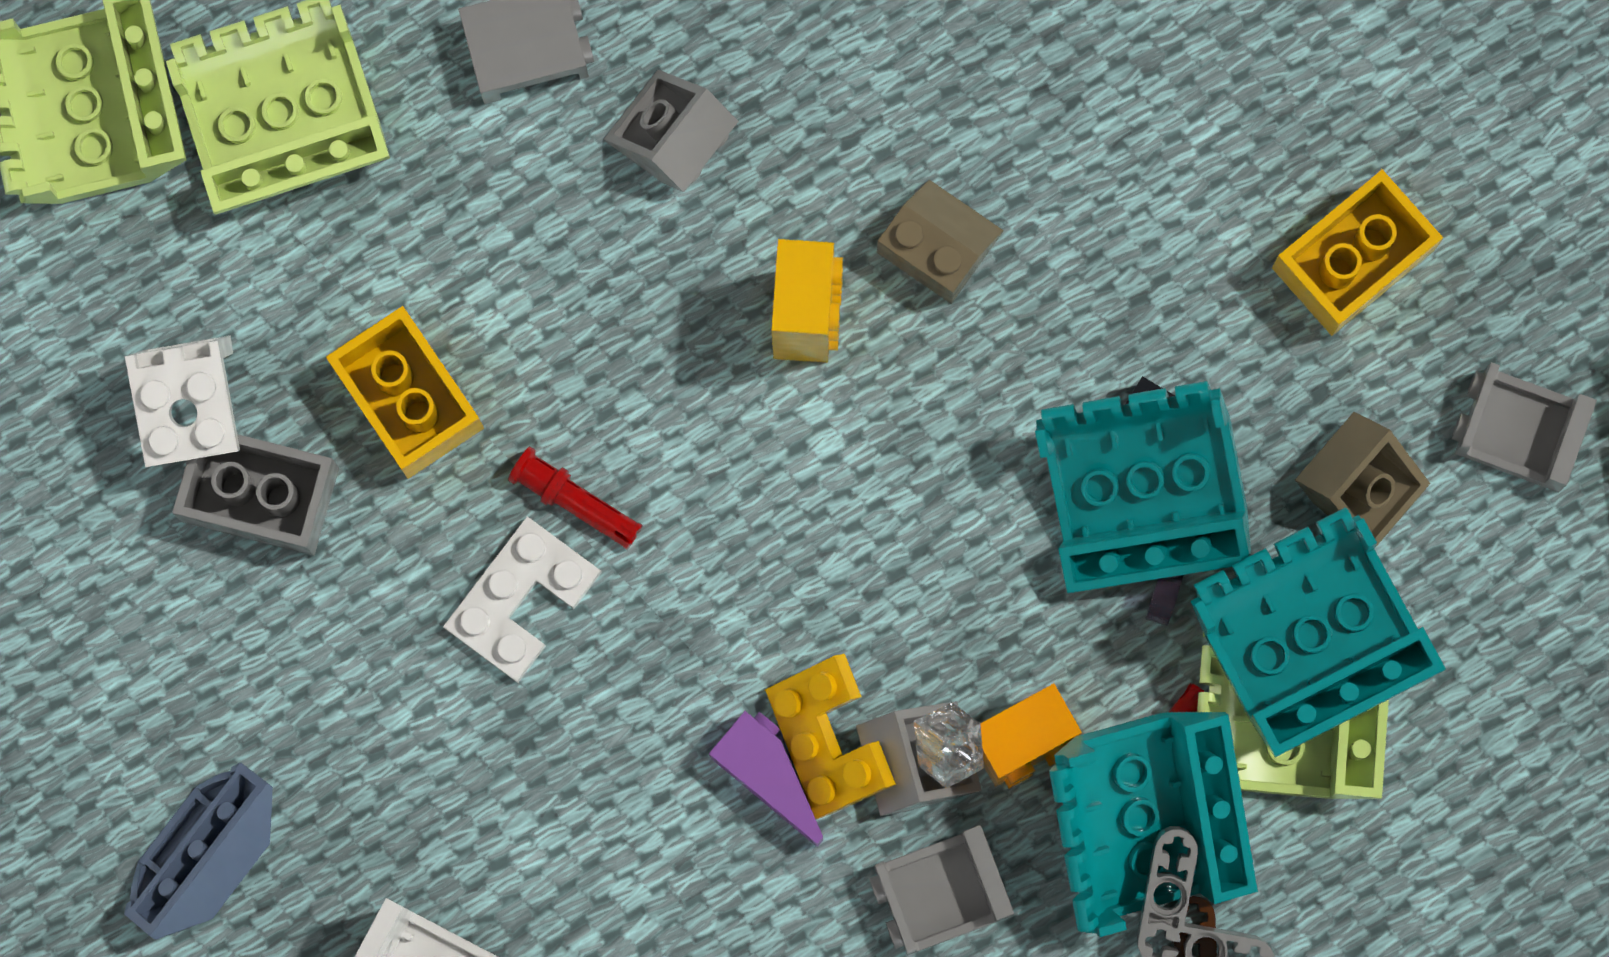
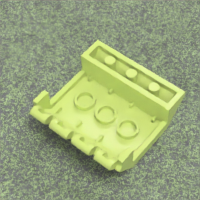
[0,0,187,204]
[166,0,390,215]
[1197,632,1389,799]

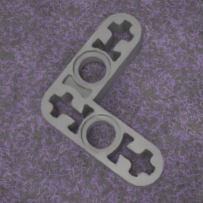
[1137,826,1274,957]

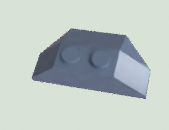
[124,762,273,940]

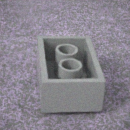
[172,434,339,556]

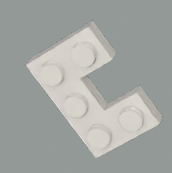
[443,516,602,683]

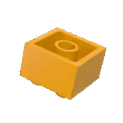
[968,683,1082,789]

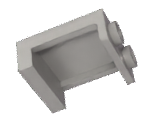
[458,0,594,104]
[1451,362,1597,492]
[869,825,1014,956]

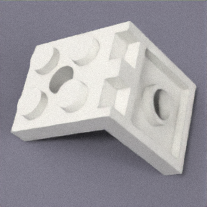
[125,335,240,467]
[355,898,498,957]

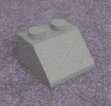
[603,70,739,192]
[856,701,982,816]

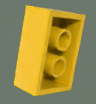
[1272,169,1443,336]
[771,239,843,363]
[326,306,484,479]

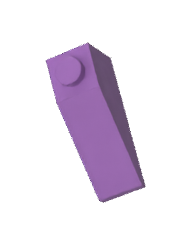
[709,711,823,847]

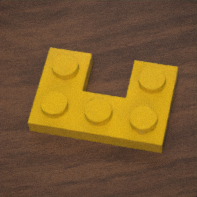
[765,654,896,819]

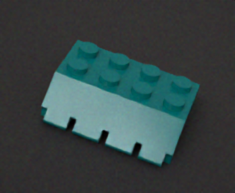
[1035,381,1251,593]
[1190,507,1446,758]
[1049,712,1258,937]

